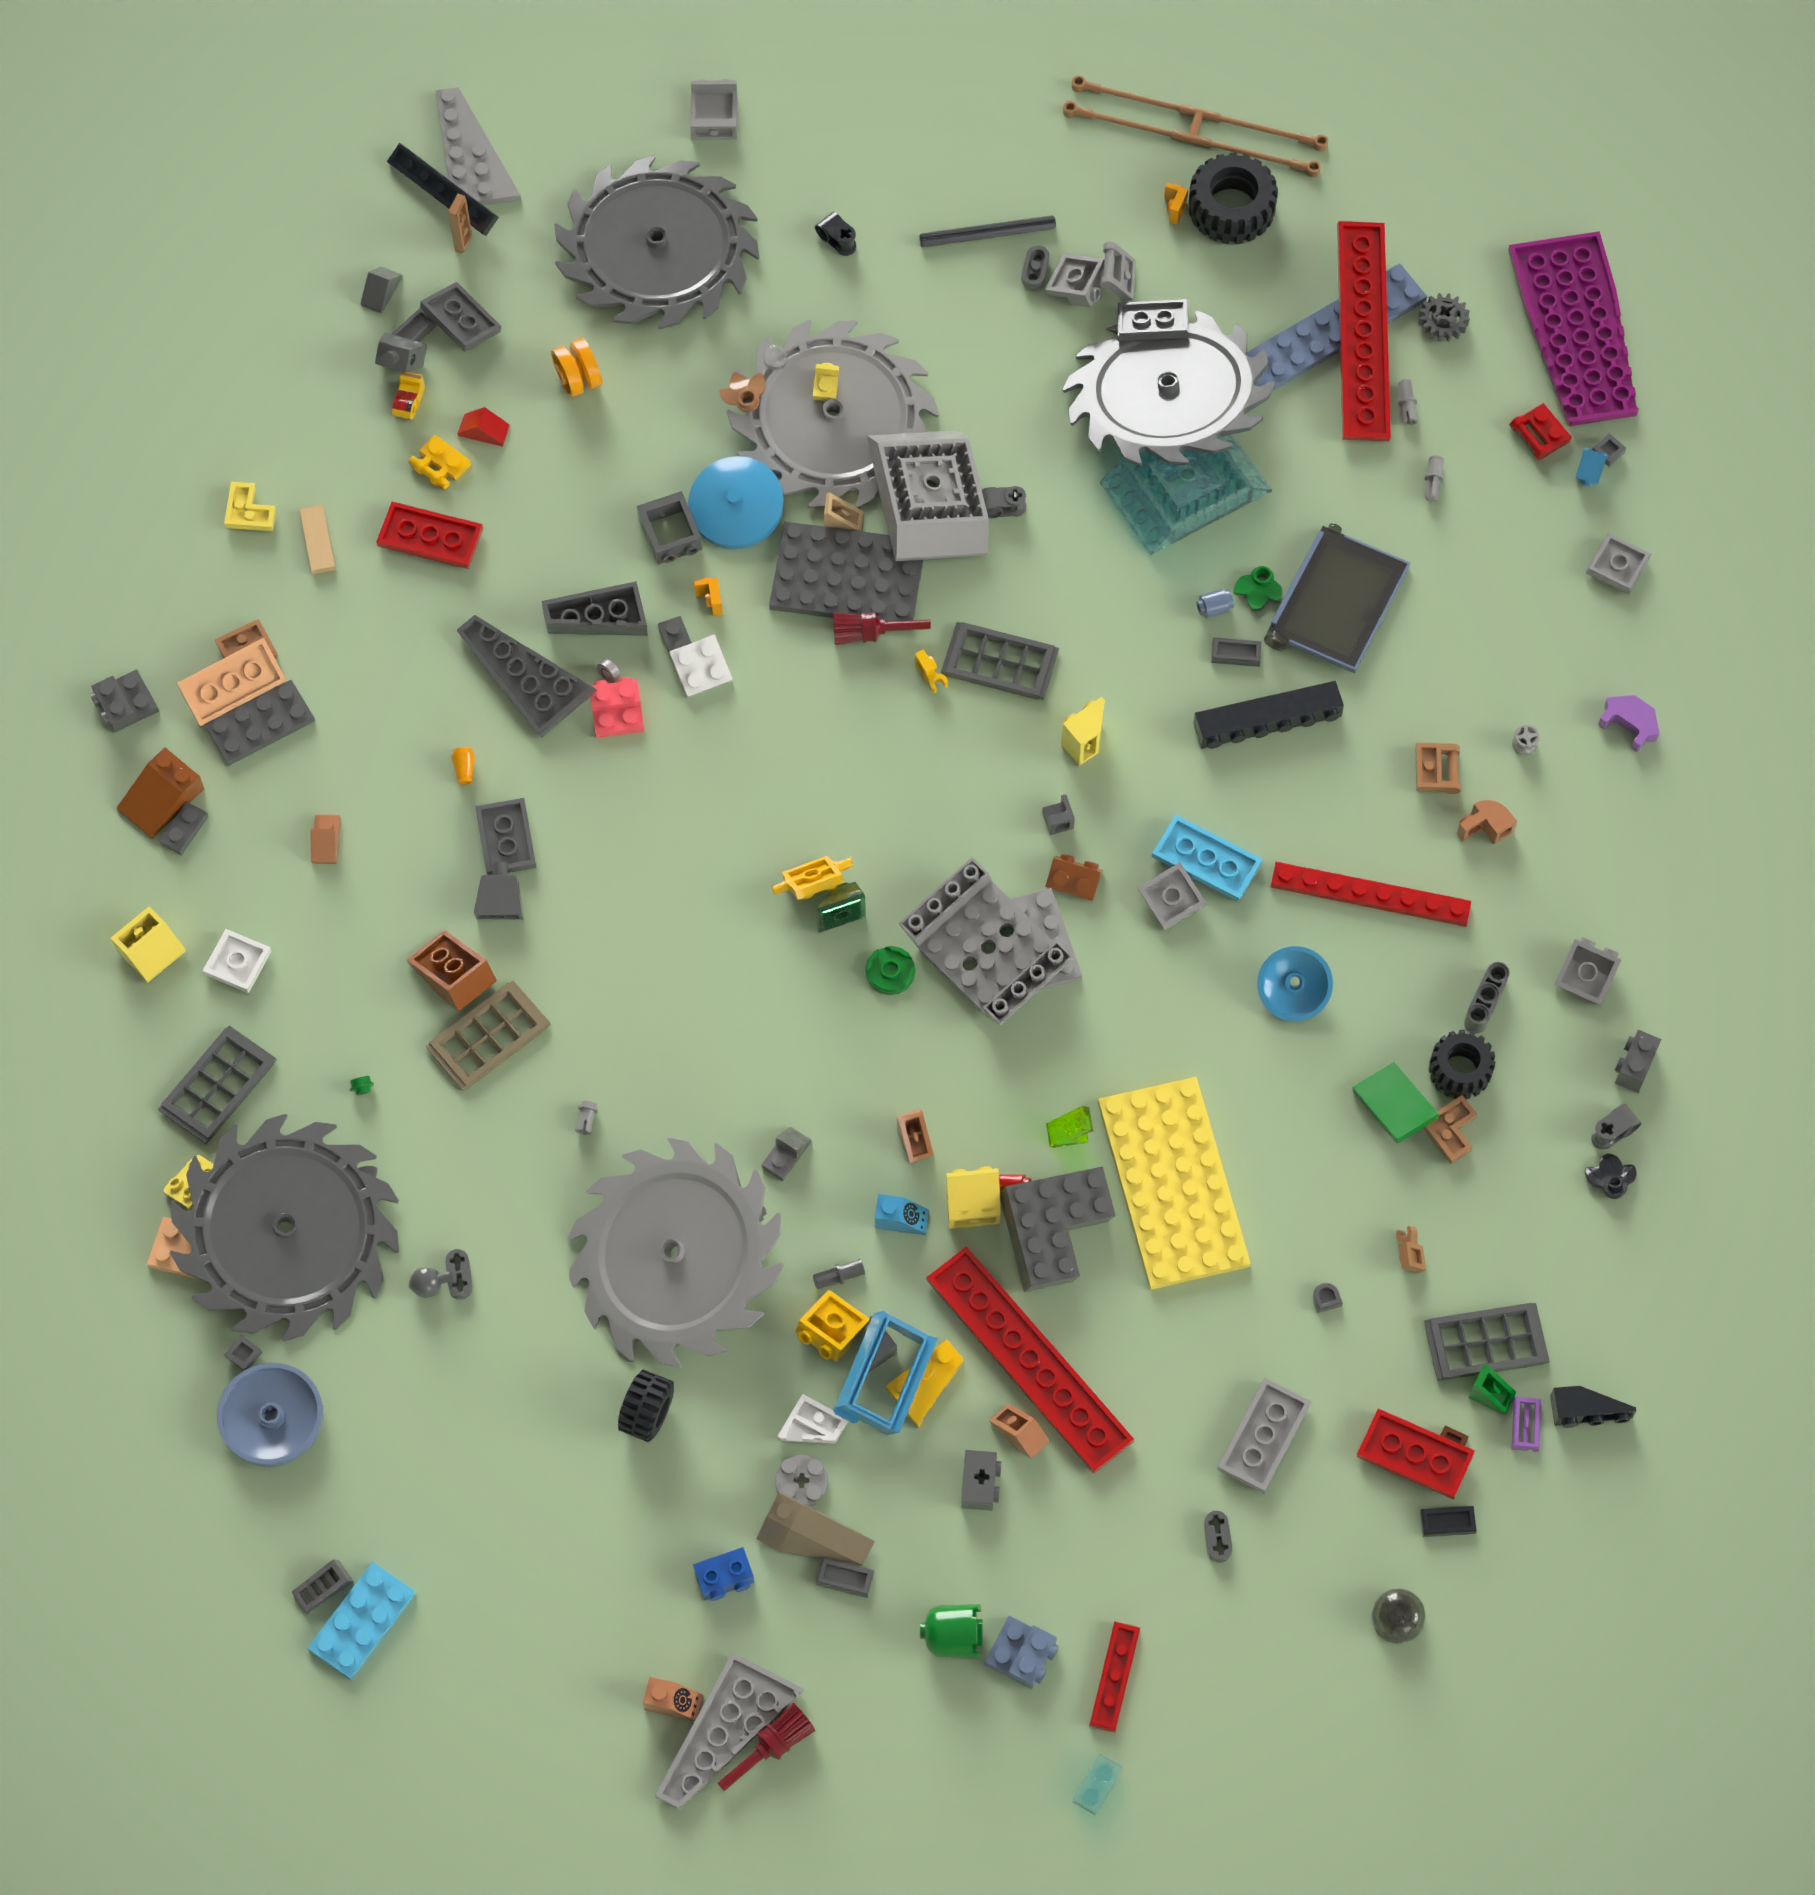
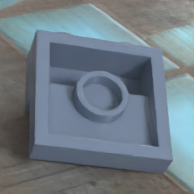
[984,1616,1059,1689]

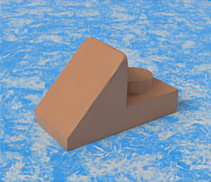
[310,814,341,864]

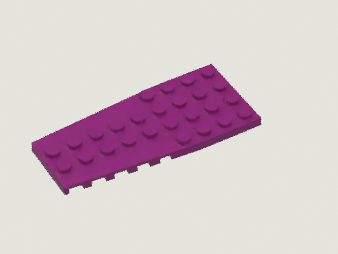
[1508,231,1639,426]

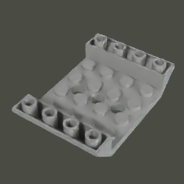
[899,857,1074,1026]

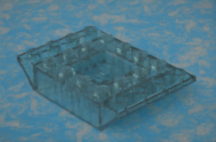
[1100,434,1272,555]

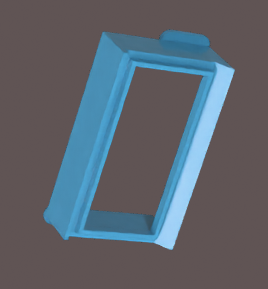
[833,1311,938,1435]

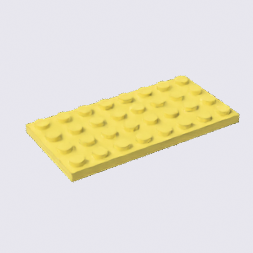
[1098,1077,1251,1290]

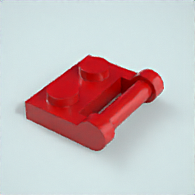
[1509,403,1572,460]

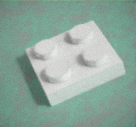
[669,634,733,698]
[203,929,271,993]

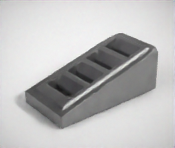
[292,1559,353,1614]

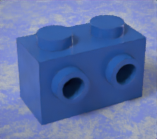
[693,1547,755,1601]

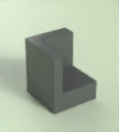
[1042,794,1075,835]

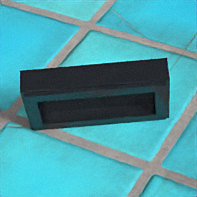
[1420,1506,1477,1537]

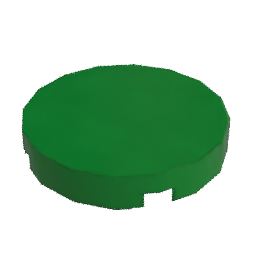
[865,946,916,995]

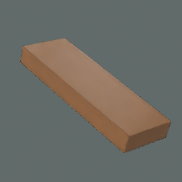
[448,194,472,253]

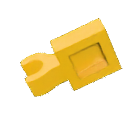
[915,649,948,694]

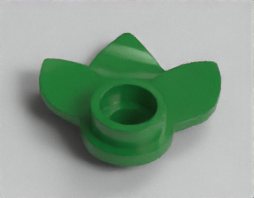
[1234,566,1282,611]

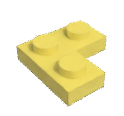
[224,482,276,531]

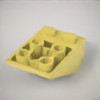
[946,1166,1001,1229]

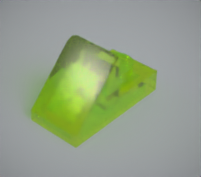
[1046,1106,1093,1148]

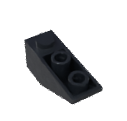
[1550,1386,1637,1428]

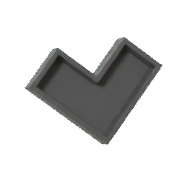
[1000,1166,1116,1292]

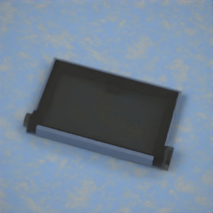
[1264,523,1411,673]

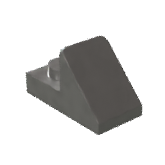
[762,1127,812,1181]

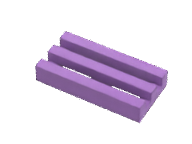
[1512,1397,1541,1452]

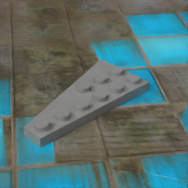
[436,87,521,205]
[655,1652,804,1810]

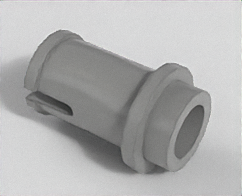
[575,1101,598,1135]

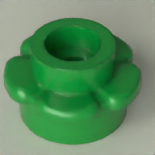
[349,1076,374,1095]

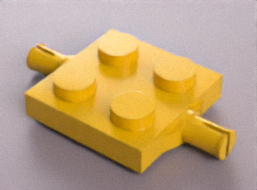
[771,856,854,900]

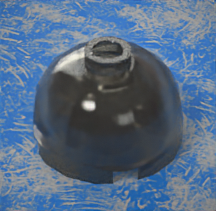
[1371,1588,1426,1644]

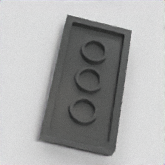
[205,680,315,766]

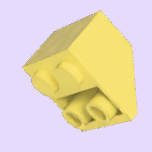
[1061,697,1105,766]
[111,906,186,983]

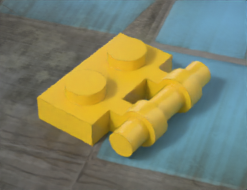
[408,435,471,490]

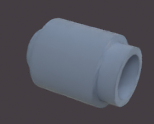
[1196,589,1234,618]

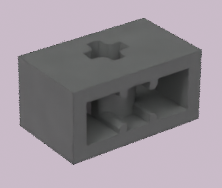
[961,1450,1002,1511]

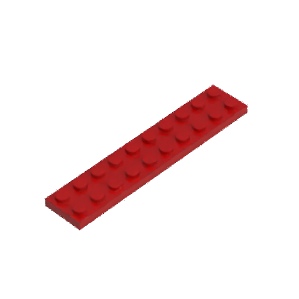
[1337,221,1391,441]
[926,1246,1134,1474]

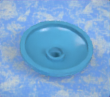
[1257,946,1333,1021]

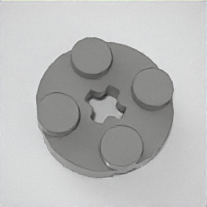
[775,1455,828,1507]

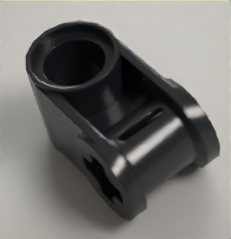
[815,212,857,256]

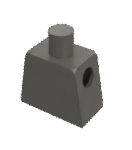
[375,333,427,372]
[474,862,524,919]

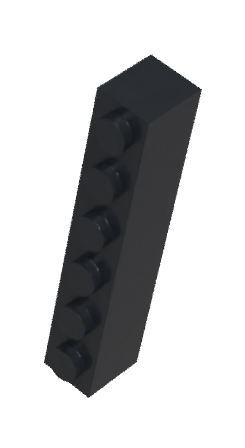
[1193,680,1344,749]

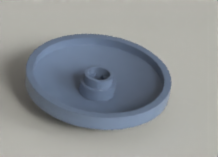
[217,1363,324,1467]

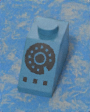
[875,1194,929,1235]

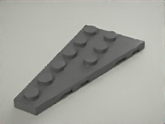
[457,615,598,738]

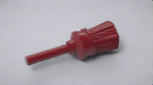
[833,612,931,645]
[717,1703,815,1791]

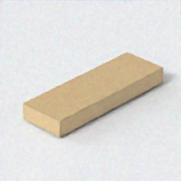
[299,505,336,575]

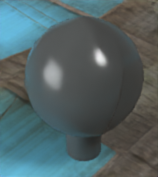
[409,1268,453,1298]

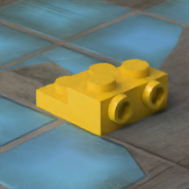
[795,1290,869,1362]

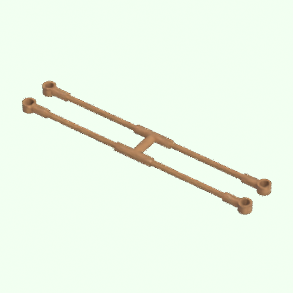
[1063,75,1328,177]

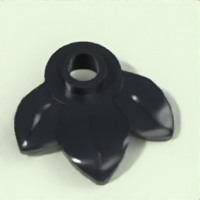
[1585,1153,1637,1199]

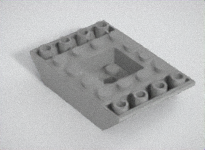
[867,431,989,561]

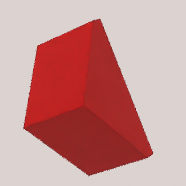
[457,407,510,447]

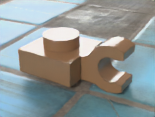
[1396,1226,1426,1273]

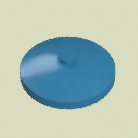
[688,457,784,549]

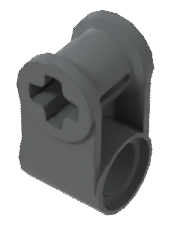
[982,486,1027,518]
[1591,1104,1642,1149]

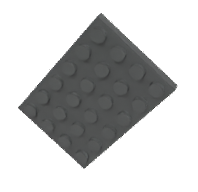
[769,521,924,622]

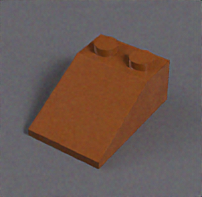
[117,747,204,839]
[407,930,497,1011]

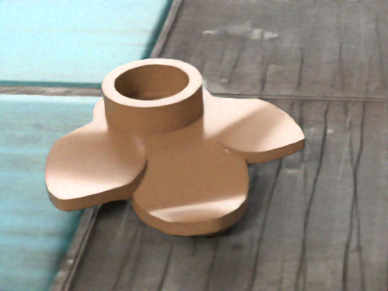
[719,372,766,412]

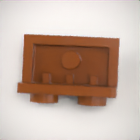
[1045,854,1103,901]

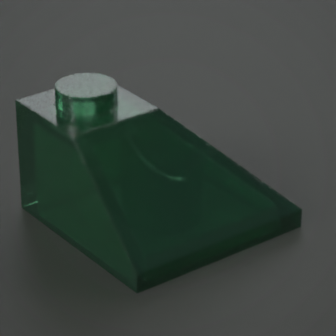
[816,882,866,933]

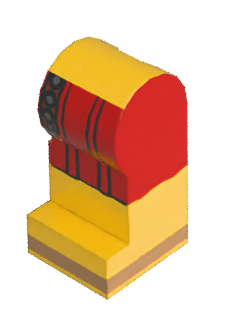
[392,372,425,420]

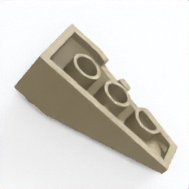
[757,1492,875,1565]

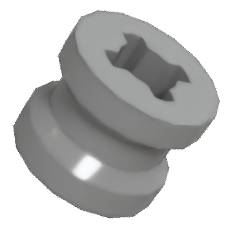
[1512,725,1539,755]

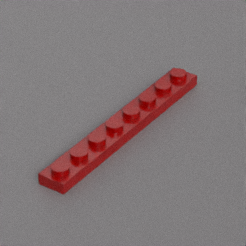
[1271,861,1471,927]

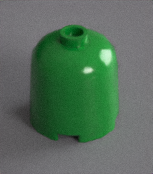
[920,1604,983,1659]

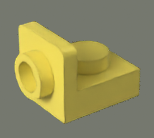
[812,363,839,401]

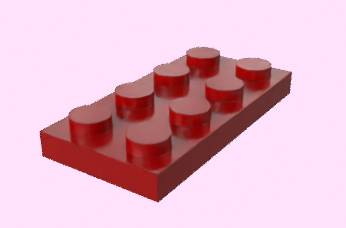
[376,501,483,569]
[1356,1408,1475,1500]

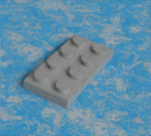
[1011,888,1082,992]
[1217,1378,1312,1494]

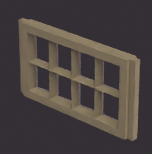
[426,981,551,1091]

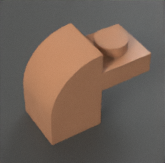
[1457,800,1517,844]

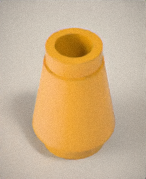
[451,747,475,785]

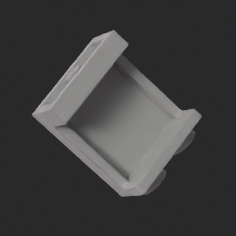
[690,79,737,140]

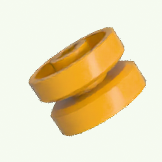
[551,337,603,398]

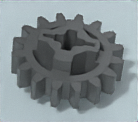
[1418,293,1470,342]

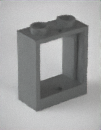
[637,491,702,565]

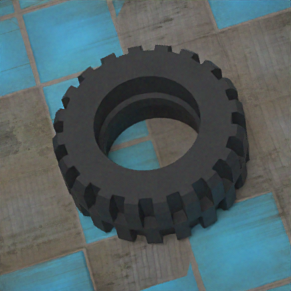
[1188,153,1278,244]

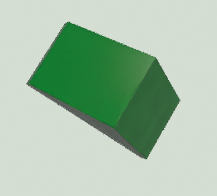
[1469,1365,1517,1415]

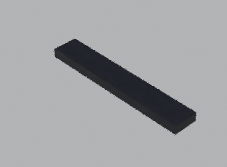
[387,142,499,236]

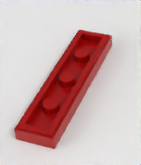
[1089,1621,1140,1733]

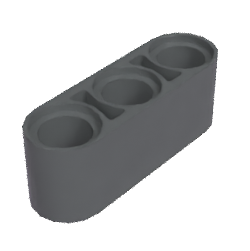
[1464,962,1510,1034]

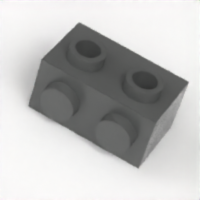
[1615,1030,1662,1093]

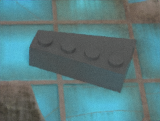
[542,581,648,636]

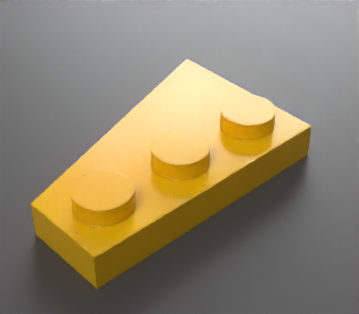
[886,1340,963,1428]

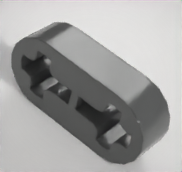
[445,1249,473,1299]
[1204,1511,1232,1563]

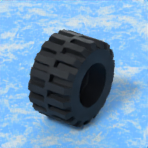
[1429,1030,1496,1099]
[618,1369,674,1442]

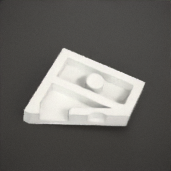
[777,1394,848,1444]

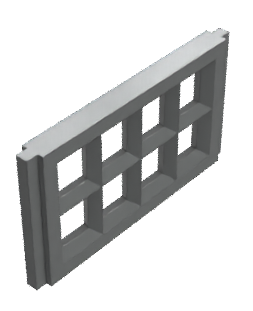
[941,622,1059,700]
[158,1026,277,1144]
[1424,1303,1550,1381]

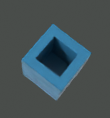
[1575,448,1607,486]

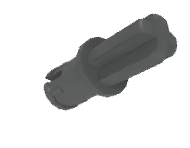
[813,1259,865,1289]

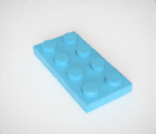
[1151,814,1263,902]
[307,1562,416,1680]

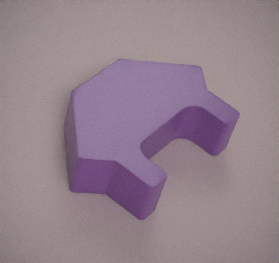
[1598,695,1659,752]

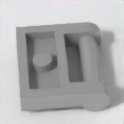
[1101,242,1136,302]

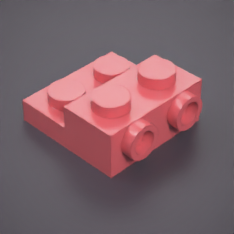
[590,677,644,738]

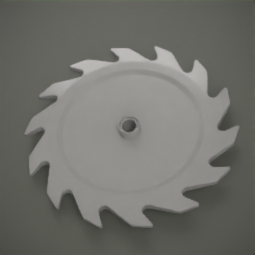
[727,319,939,508]
[567,1138,784,1368]

